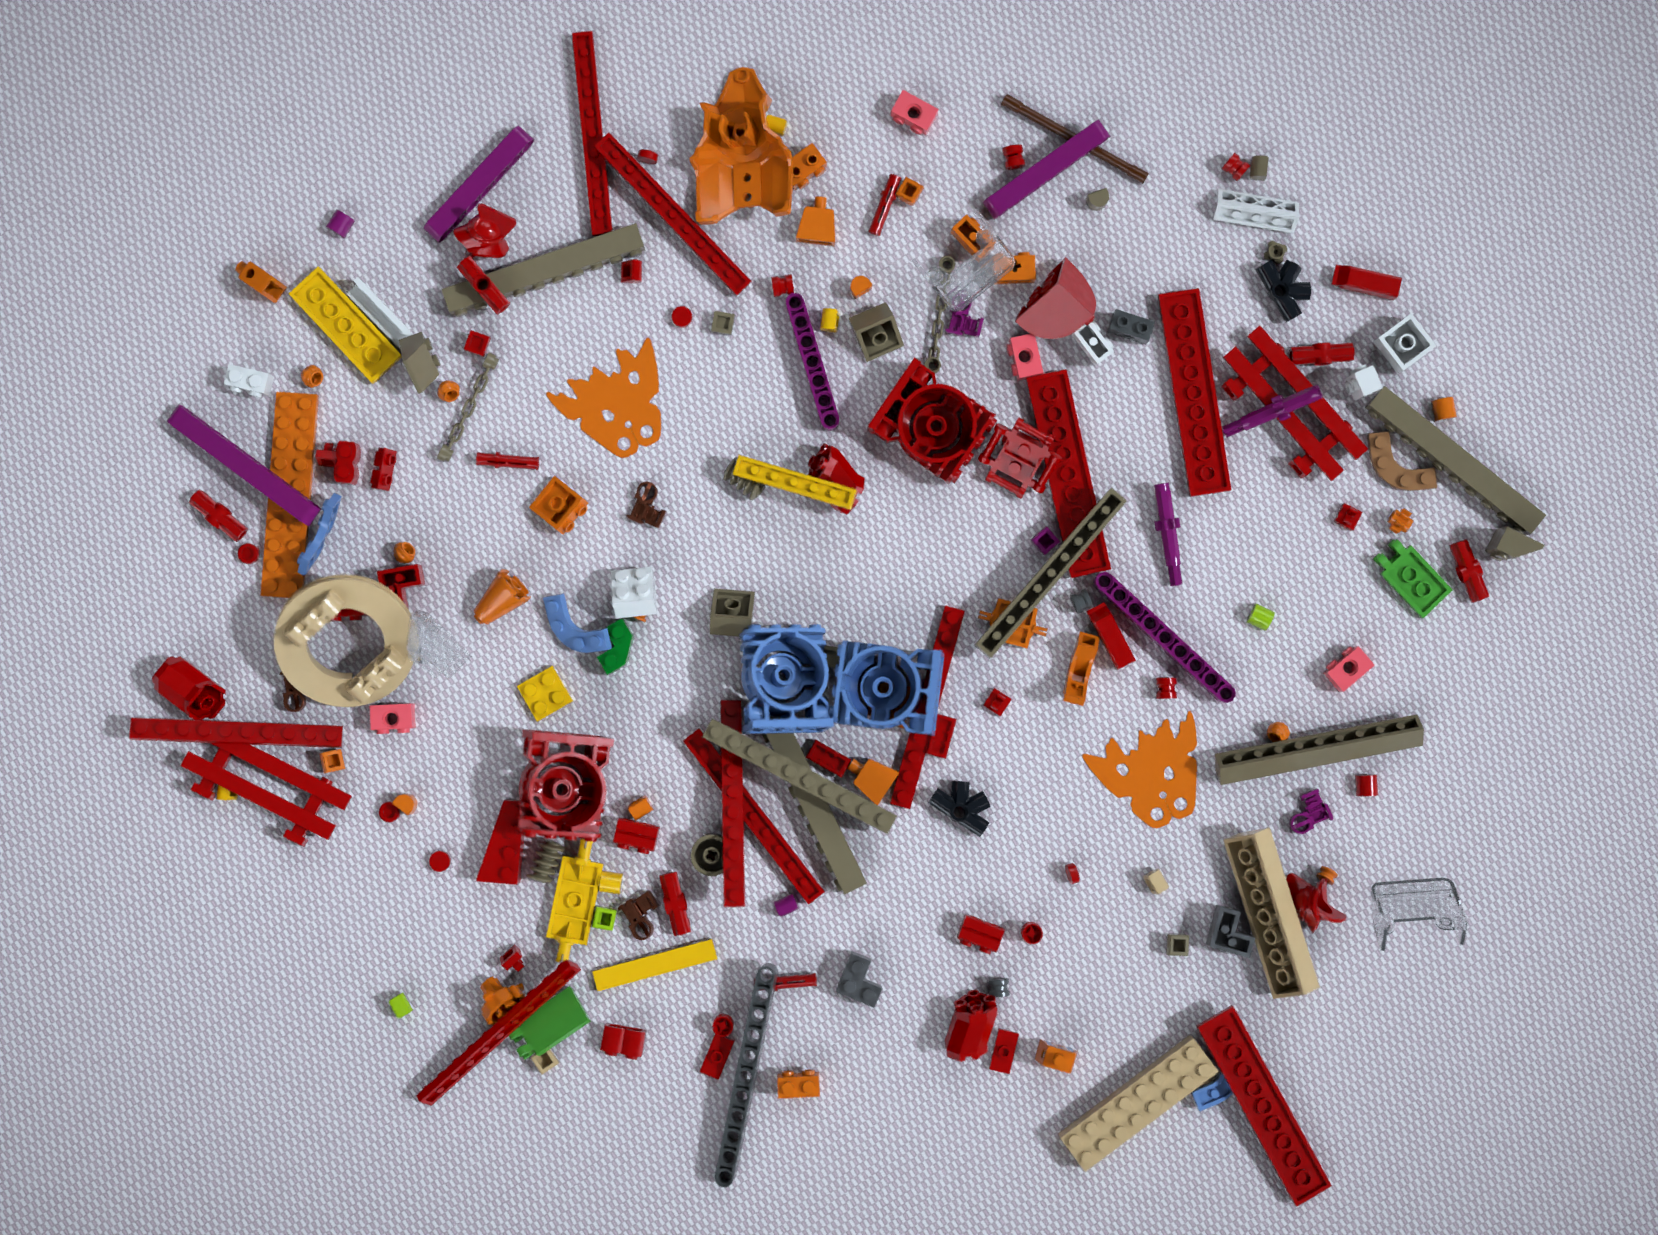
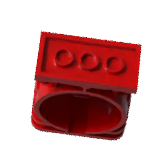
[867,358,997,485]
[515,729,614,842]

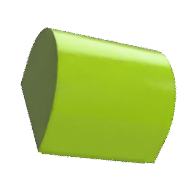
[1246,603,1275,631]
[592,906,617,931]
[389,993,413,1019]

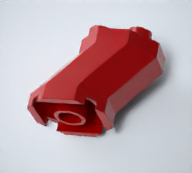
[808,443,865,515]
[152,656,226,721]
[945,990,998,1062]

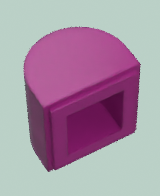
[326,209,355,238]
[1030,526,1060,555]
[774,893,799,917]

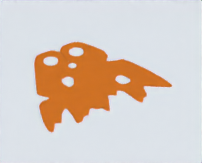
[546,338,661,458]
[1082,711,1197,829]

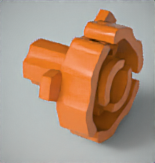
[481,976,525,1026]

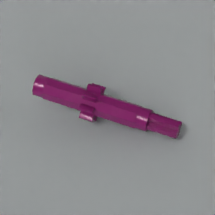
[1222,385,1323,438]
[1154,482,1182,586]

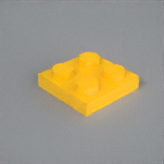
[517,666,573,722]

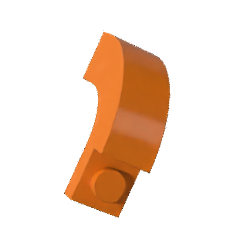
[1063,631,1100,706]

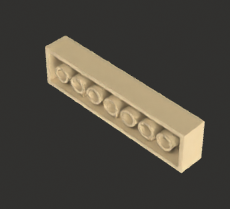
[1223,827,1320,999]
[1058,1035,1218,1172]

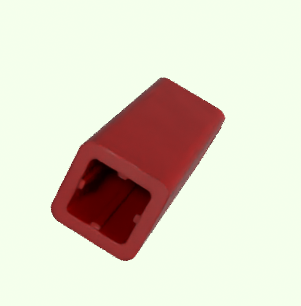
[1331,264,1402,300]
[1086,602,1136,670]

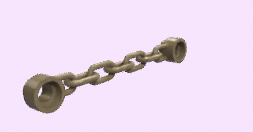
[924,256,955,374]
[437,352,499,462]

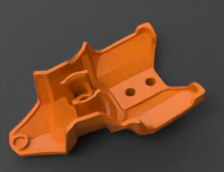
[689,67,793,225]

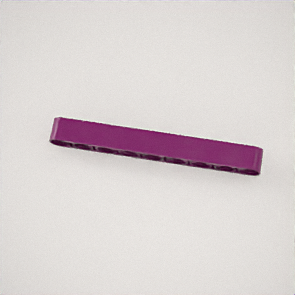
[167,404,321,526]
[1093,572,1236,703]

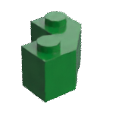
[597,618,634,675]

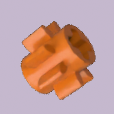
[1387,508,1414,534]

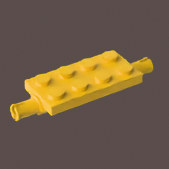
[546,839,604,962]

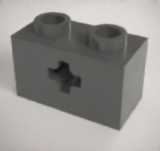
[1107,309,1155,345]

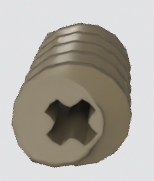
[723,457,767,501]
[526,837,565,883]

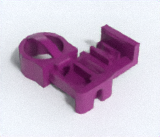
[945,293,984,337]
[1289,788,1333,834]

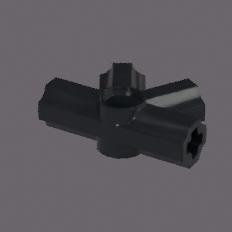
[1255,260,1311,322]
[928,781,991,838]

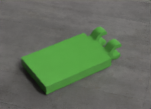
[1373,539,1452,618]
[509,986,591,1060]

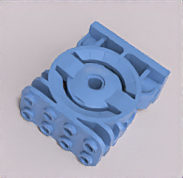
[739,624,834,734]
[829,640,945,736]

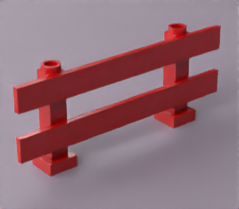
[1221,326,1368,481]
[180,743,352,847]

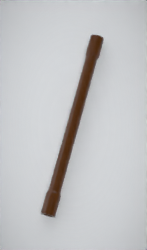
[1001,94,1149,184]

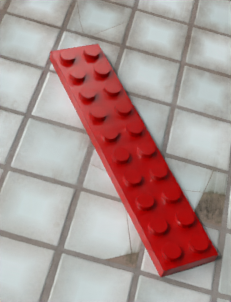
[1158,288,1232,497]
[1026,369,1111,579]
[1196,1005,1332,1207]

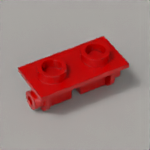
[370,448,397,491]

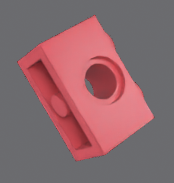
[891,90,939,135]
[1006,334,1043,381]
[1323,646,1375,692]
[370,703,416,734]

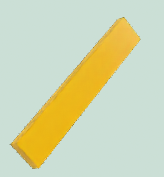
[733,455,857,510]
[592,939,718,991]

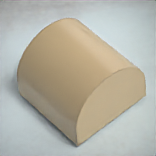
[1143,868,1169,894]
[530,1049,560,1075]

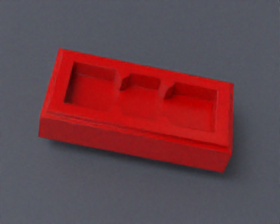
[926,714,957,759]
[806,740,852,778]
[989,1028,1019,1074]
[700,1034,735,1080]

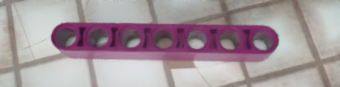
[982,119,1111,219]
[424,125,534,243]
[786,293,839,431]

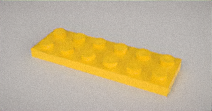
[289,266,402,384]

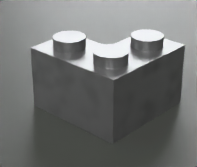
[1206,904,1255,958]
[836,951,882,1008]

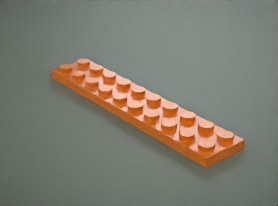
[261,392,319,598]

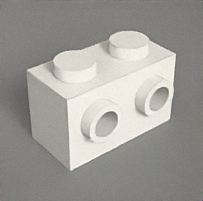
[1071,321,1114,366]
[224,364,274,398]
[1345,364,1383,401]

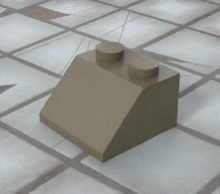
[848,302,904,362]
[399,332,441,394]
[1485,526,1545,562]
[710,588,755,637]

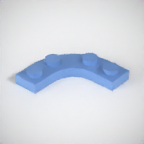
[297,493,342,576]
[543,593,612,653]
[1191,1071,1233,1111]

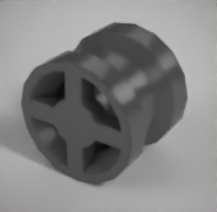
[1070,589,1093,614]
[988,978,1010,997]

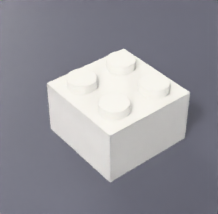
[1373,313,1436,374]
[611,566,657,619]

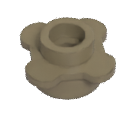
[1264,241,1287,264]

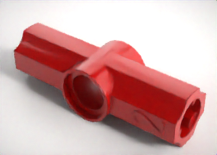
[456,256,511,315]
[1289,342,1355,366]
[188,489,248,542]
[1449,539,1490,603]
[659,871,691,936]

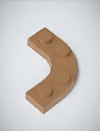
[1367,432,1437,491]

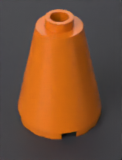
[474,569,531,625]

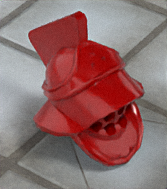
[453,203,517,258]
[1286,873,1347,934]

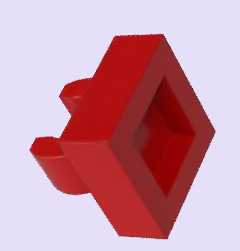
[464,330,491,357]
[315,443,338,467]
[1334,503,1363,531]
[983,688,1012,716]
[500,944,524,972]

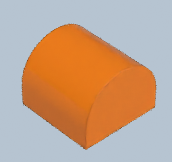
[896,177,924,206]
[850,276,872,299]
[1431,397,1457,421]
[319,749,345,774]
[392,794,417,815]
[628,795,654,821]

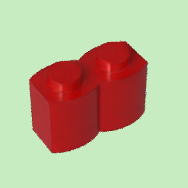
[334,441,361,485]
[600,1023,647,1060]

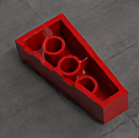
[476,799,524,885]

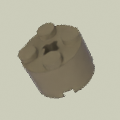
[691,833,723,876]

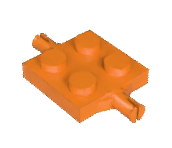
[978,598,1048,649]

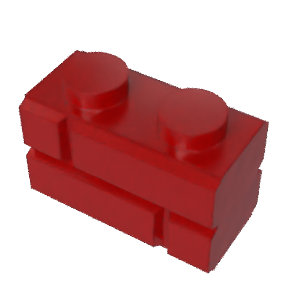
[613,817,660,854]
[957,913,1005,954]

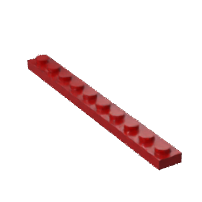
[572,31,613,236]
[594,133,752,296]
[890,605,965,809]
[720,700,745,908]
[129,718,343,748]
[683,728,825,905]
[416,959,581,1106]

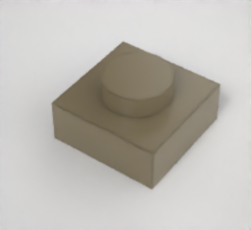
[711,311,735,335]
[824,646,840,668]

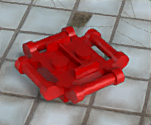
[978,417,1062,499]

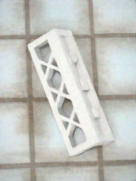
[1213,189,1299,233]
[347,277,413,349]

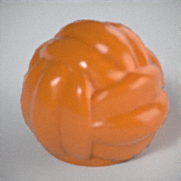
[301,365,323,388]
[437,380,460,402]
[393,542,415,564]
[1267,722,1290,742]

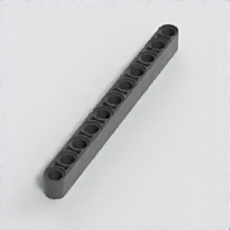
[715,963,778,1187]

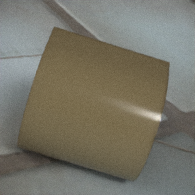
[1250,156,1269,181]
[1085,188,1109,211]
[1166,933,1189,956]

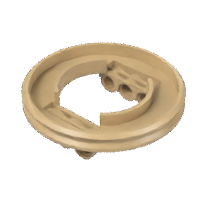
[274,574,417,707]

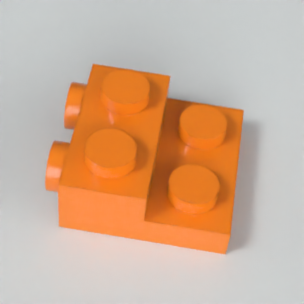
[529,475,588,535]

